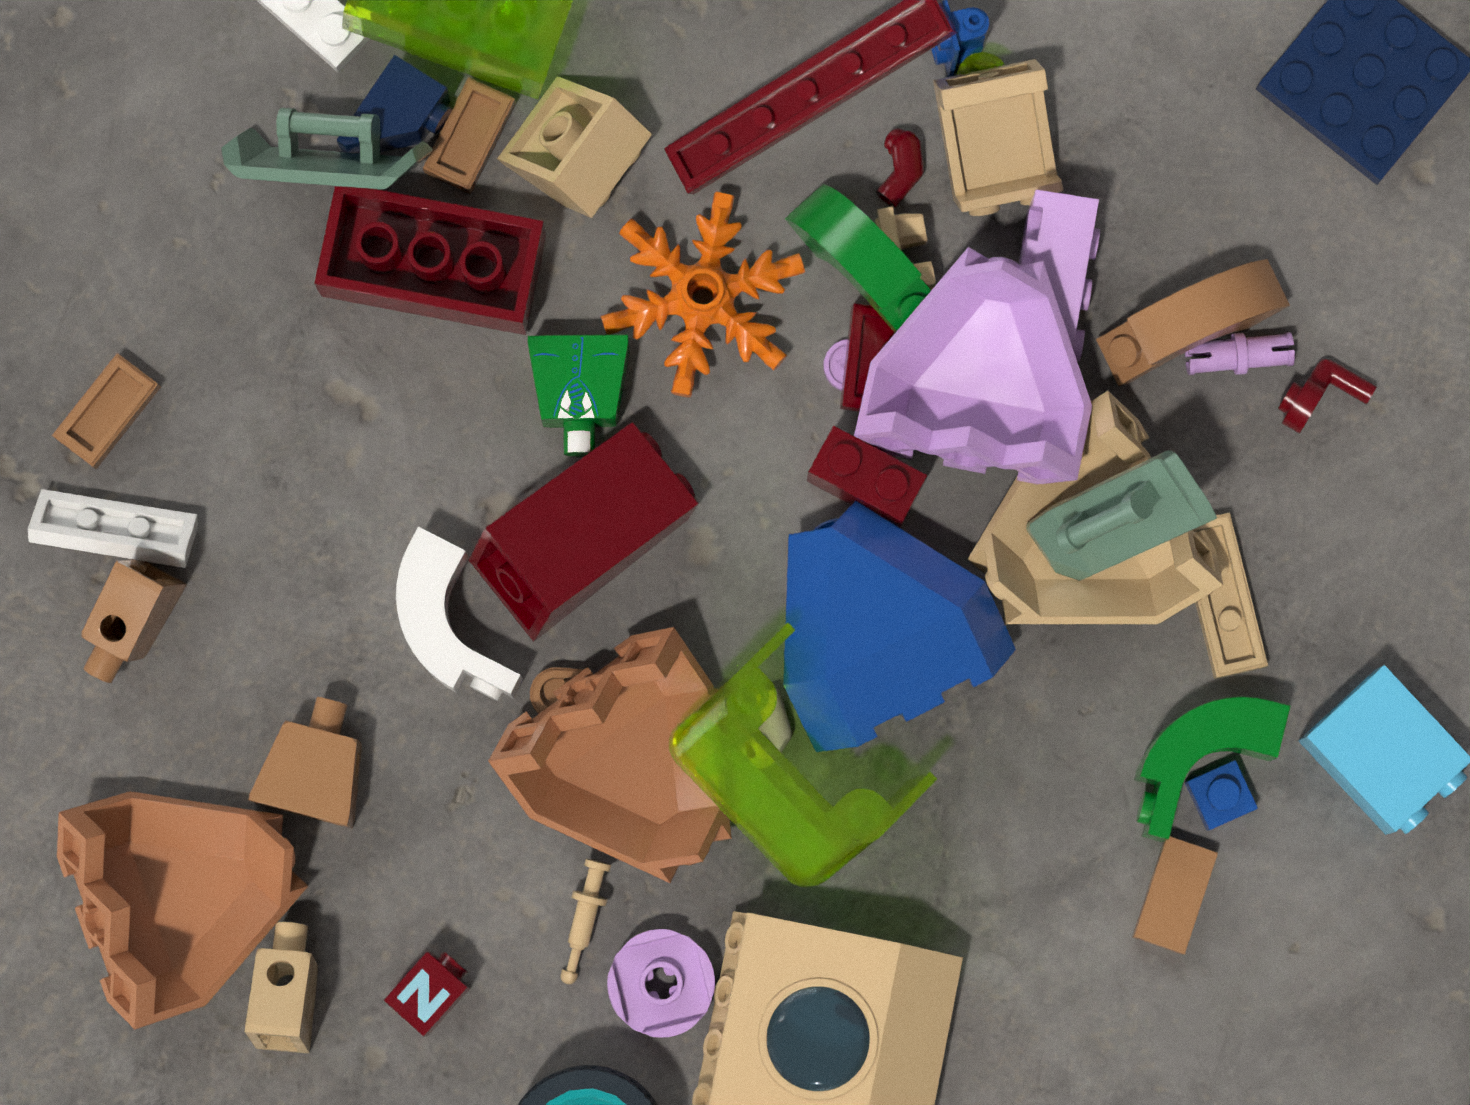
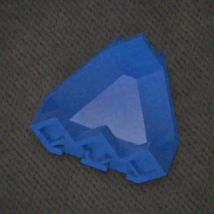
[783,501,1016,752]

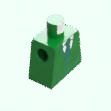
[528,335,629,457]

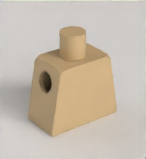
[245,922,318,1053]

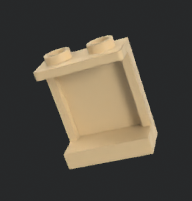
[933,59,1063,216]

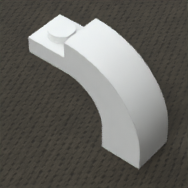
[396,527,523,701]

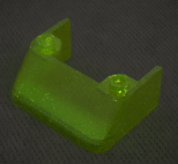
[669,623,937,888]

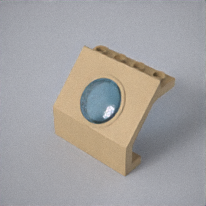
[692,911,963,1105]

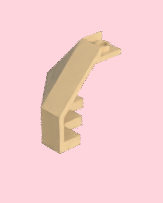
[968,391,1223,624]

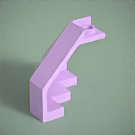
[854,247,1092,484]

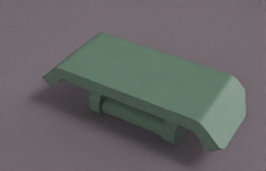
[221,108,433,189]
[1026,450,1217,581]

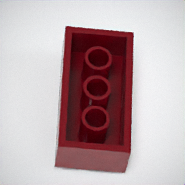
[314,186,546,335]

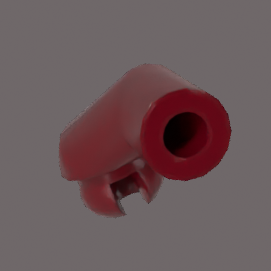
[876,128,924,208]

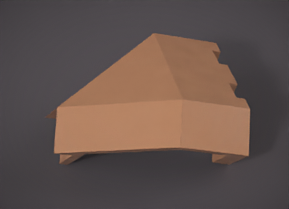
[488,627,732,884]
[57,791,308,1030]

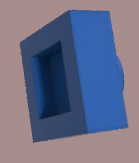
[1185,760,1258,831]

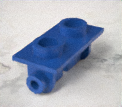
[931,0,989,77]

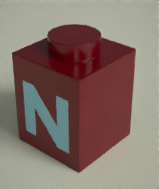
[384,951,471,1037]

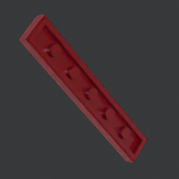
[664,0,958,195]

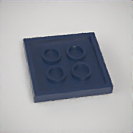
[1256,0,1470,185]

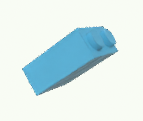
[1298,665,1470,835]

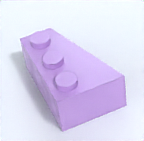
[1019,190,1100,361]

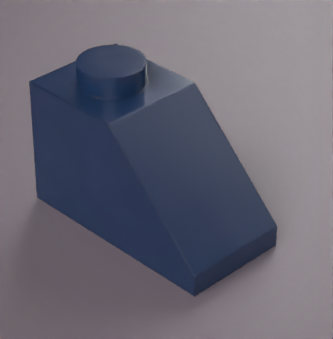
[336,55,452,153]

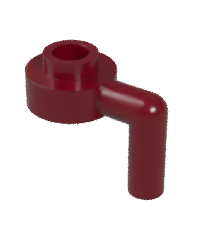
[1278,359,1377,434]

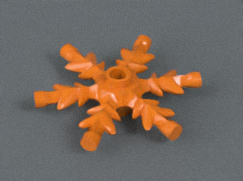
[601,192,805,398]

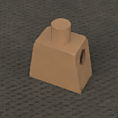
[81,560,187,683]
[248,697,362,829]

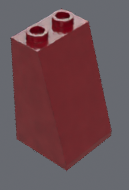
[468,422,699,642]

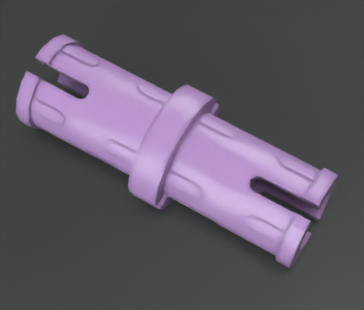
[1185,332,1295,375]

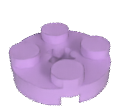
[607,929,715,1038]

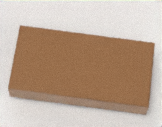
[423,77,516,194]
[52,353,161,469]
[1132,836,1218,955]

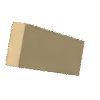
[1193,513,1268,679]

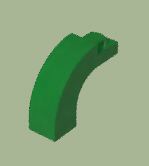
[785,184,931,333]
[1134,697,1291,842]

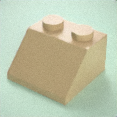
[497,76,652,218]

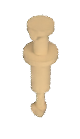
[561,858,611,984]

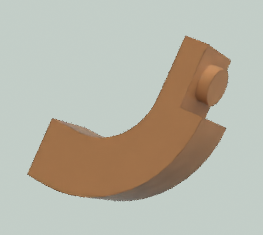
[1096,259,1290,386]

